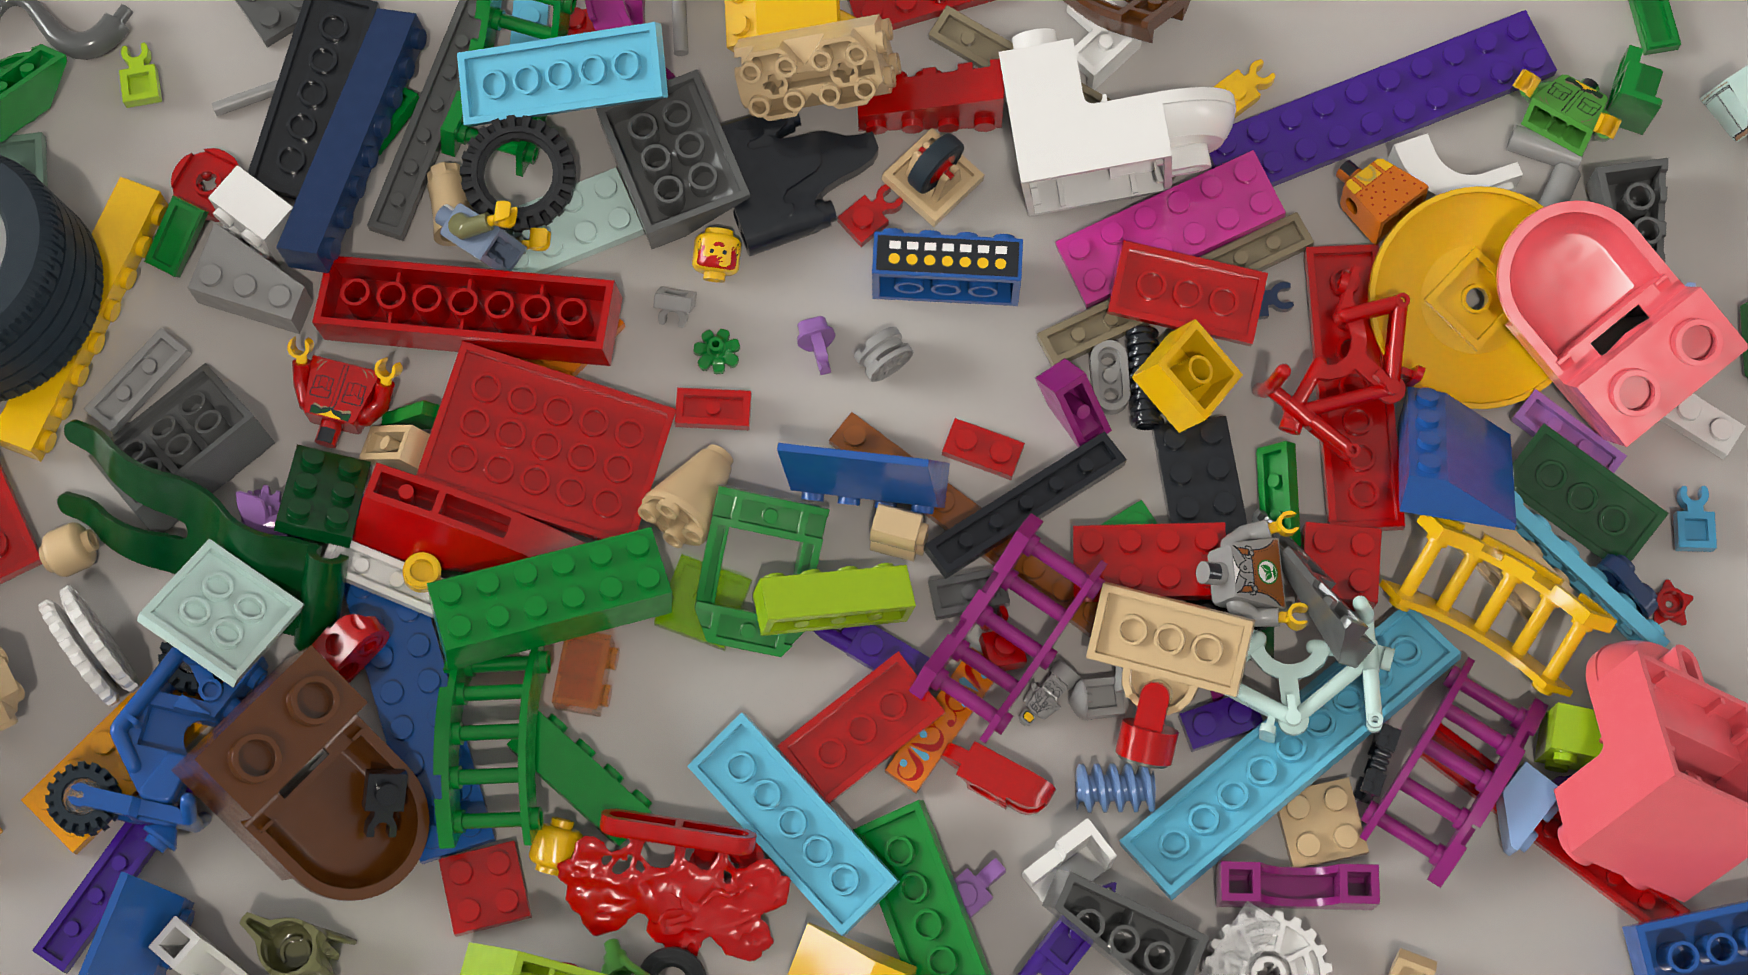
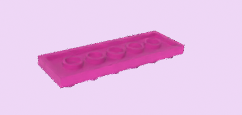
[1055,150,1286,309]

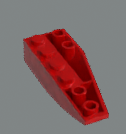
[352,462,585,573]

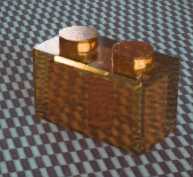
[552,633,620,717]

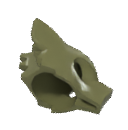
[239,912,357,975]

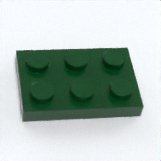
[274,444,371,548]

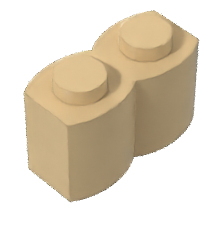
[870,503,929,562]

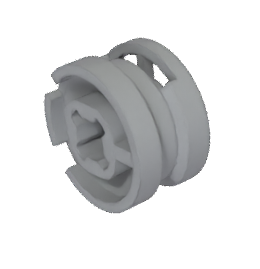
[854,327,914,382]

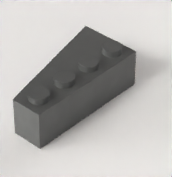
[1586,158,1668,318]
[1042,869,1210,975]

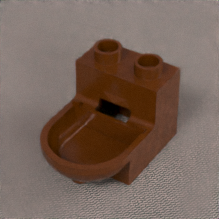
[171,645,429,901]

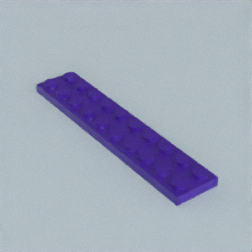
[1209,10,1557,187]

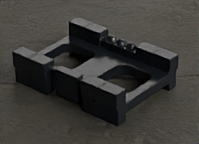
[1354,723,1402,804]

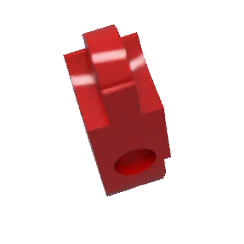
[312,614,390,683]
[940,741,1056,815]

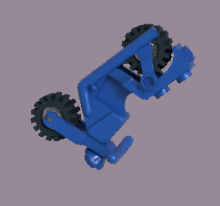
[45,642,269,853]

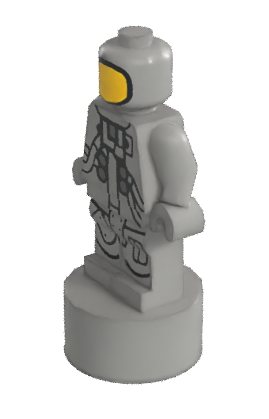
[1019,659,1081,726]

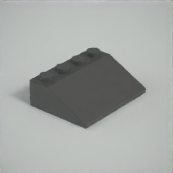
[596,69,751,249]
[88,363,275,533]

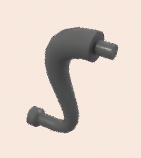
[0,0,133,60]

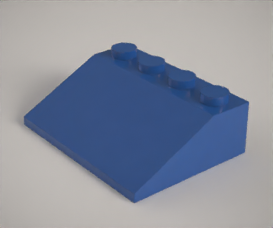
[1398,387,1516,530]
[777,443,950,514]
[78,871,195,975]

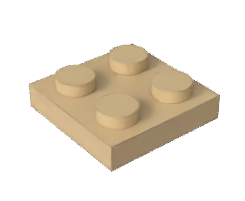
[1277,777,1369,868]

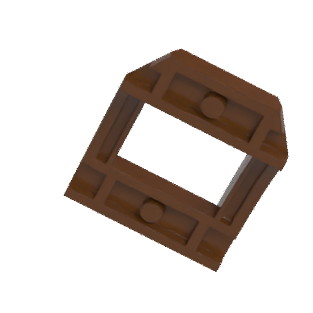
[1063,0,1191,43]

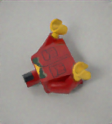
[287,336,403,449]

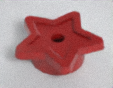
[1653,579,1694,626]

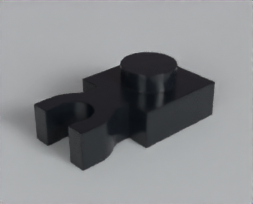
[362,768,408,837]

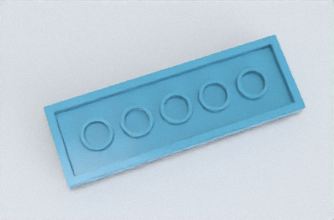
[457,22,668,126]
[687,712,900,936]

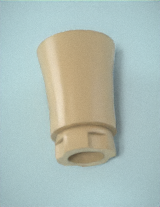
[427,162,477,246]

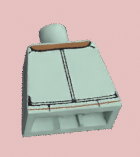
[1700,65,1748,142]

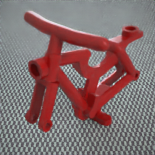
[1252,265,1426,462]

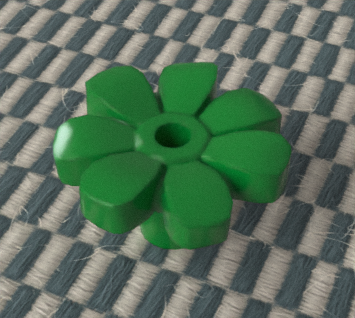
[693,329,740,375]

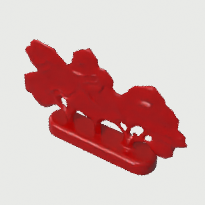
[556,809,791,961]

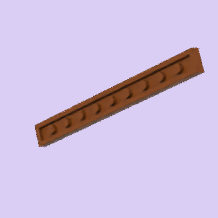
[829,412,1098,637]

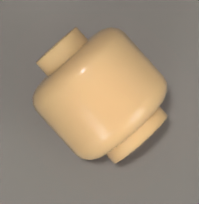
[39,522,99,577]

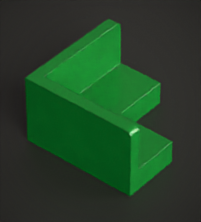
[1605,45,1663,135]

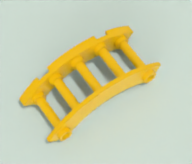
[1379,515,1617,697]

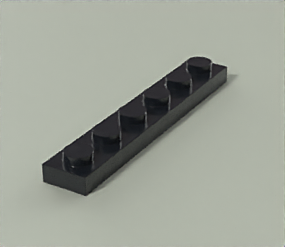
[923,431,1127,579]

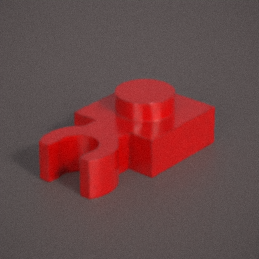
[837,184,903,247]
[979,605,1027,671]

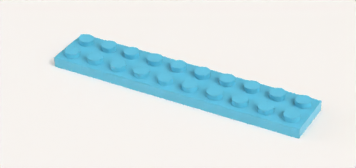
[1119,609,1461,901]

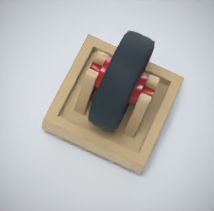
[881,128,985,227]

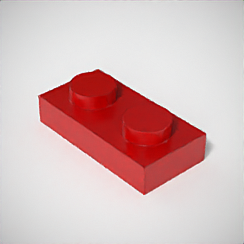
[675,387,752,431]
[942,418,1025,480]

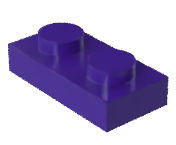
[1178,697,1263,752]

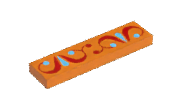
[885,647,994,794]

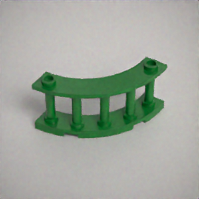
[440,0,577,177]
[433,646,551,849]

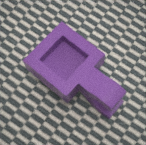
[954,858,1006,919]

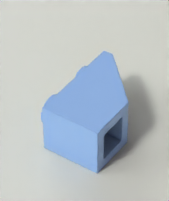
[1496,762,1559,856]

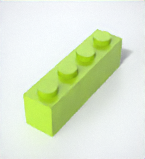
[753,563,916,636]

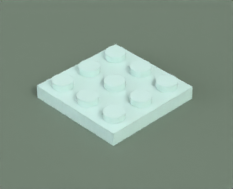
[137,539,304,688]

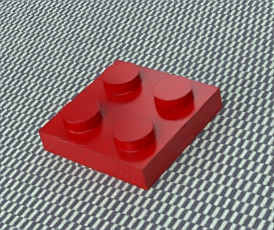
[438,840,532,937]

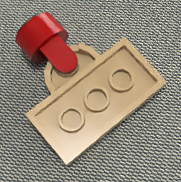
[1086,582,1256,769]

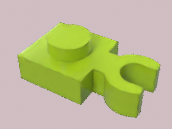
[119,42,162,108]

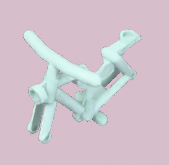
[1224,595,1395,743]

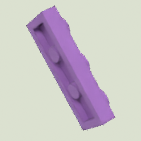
[1511,389,1627,473]

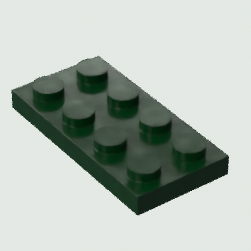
[1513,423,1669,561]

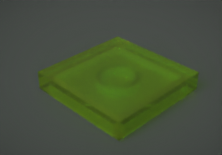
[654,554,752,651]

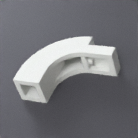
[1388,133,1523,201]
[148,916,251,975]

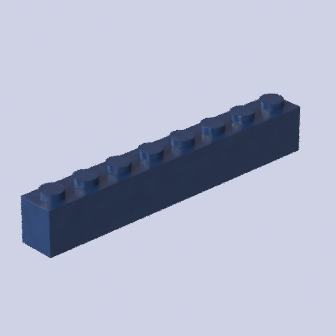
[276,8,427,274]

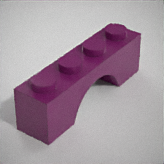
[1216,861,1380,910]

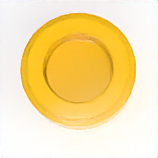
[403,552,441,593]

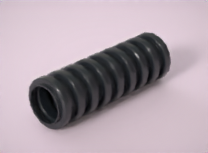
[1126,326,1164,430]

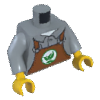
[1196,511,1309,631]

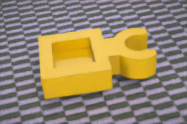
[1214,59,1276,118]

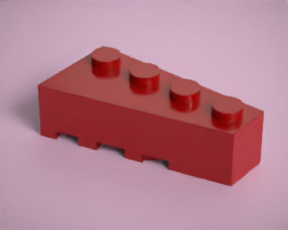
[858,58,1004,135]

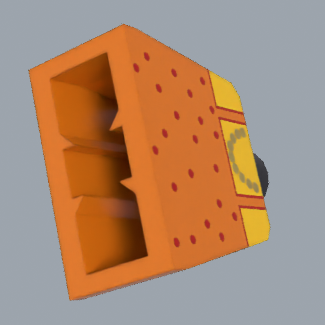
[1336,159,1429,246]

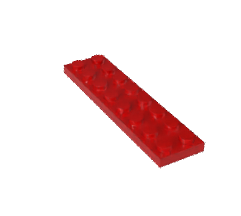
[1304,244,1405,531]

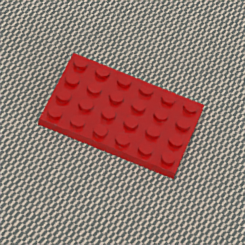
[416,341,676,540]

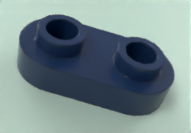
[1596,554,1659,619]

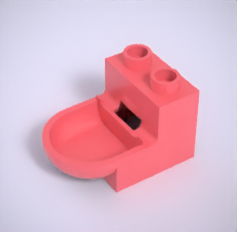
[1496,201,1748,447]
[1554,640,1748,903]

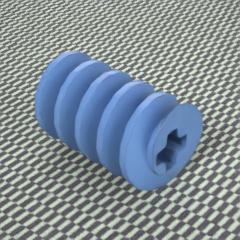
[1075,763,1156,813]

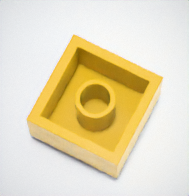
[1132,319,1243,433]

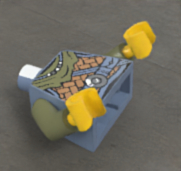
[435,201,551,271]

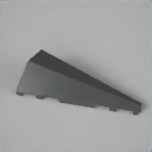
[1252,508,1376,668]

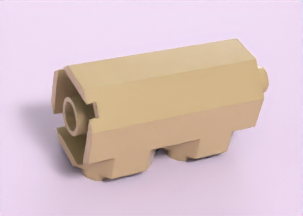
[734,14,901,121]

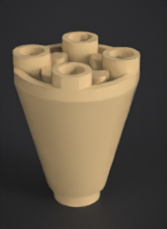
[638,444,733,548]

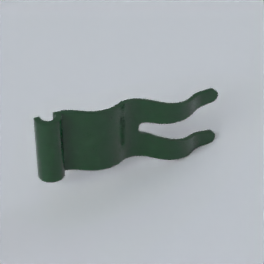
[57,419,349,651]

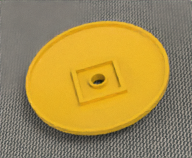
[1368,186,1552,409]

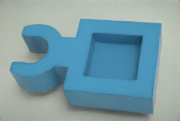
[1673,486,1717,552]

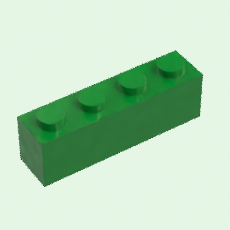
[507,710,653,849]

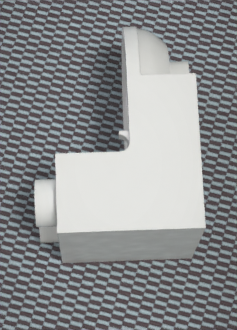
[999,28,1236,217]

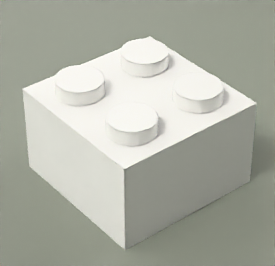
[208,165,293,266]

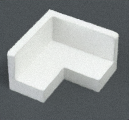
[1067,0,1142,90]
[1022,818,1117,904]

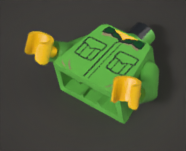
[1512,69,1622,157]

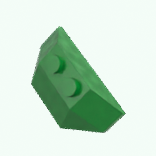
[0,44,68,143]

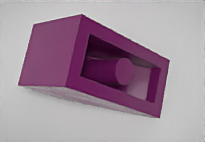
[1035,358,1112,448]

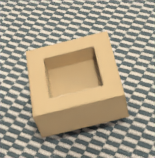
[1388,948,1437,975]

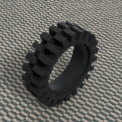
[460,115,576,233]

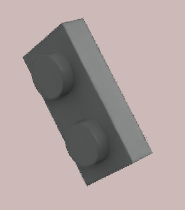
[928,568,1010,620]

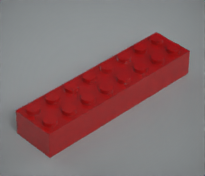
[312,256,623,366]

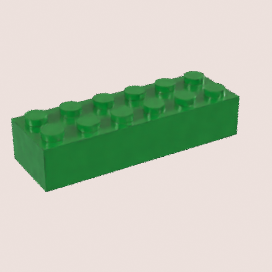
[427,527,672,671]

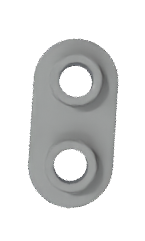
[1090,340,1130,415]

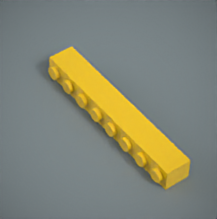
[0,176,169,462]

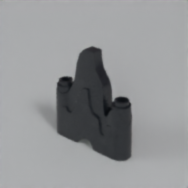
[720,114,879,256]

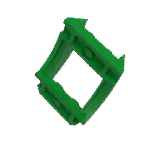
[694,485,830,657]

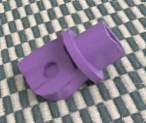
[797,316,836,375]

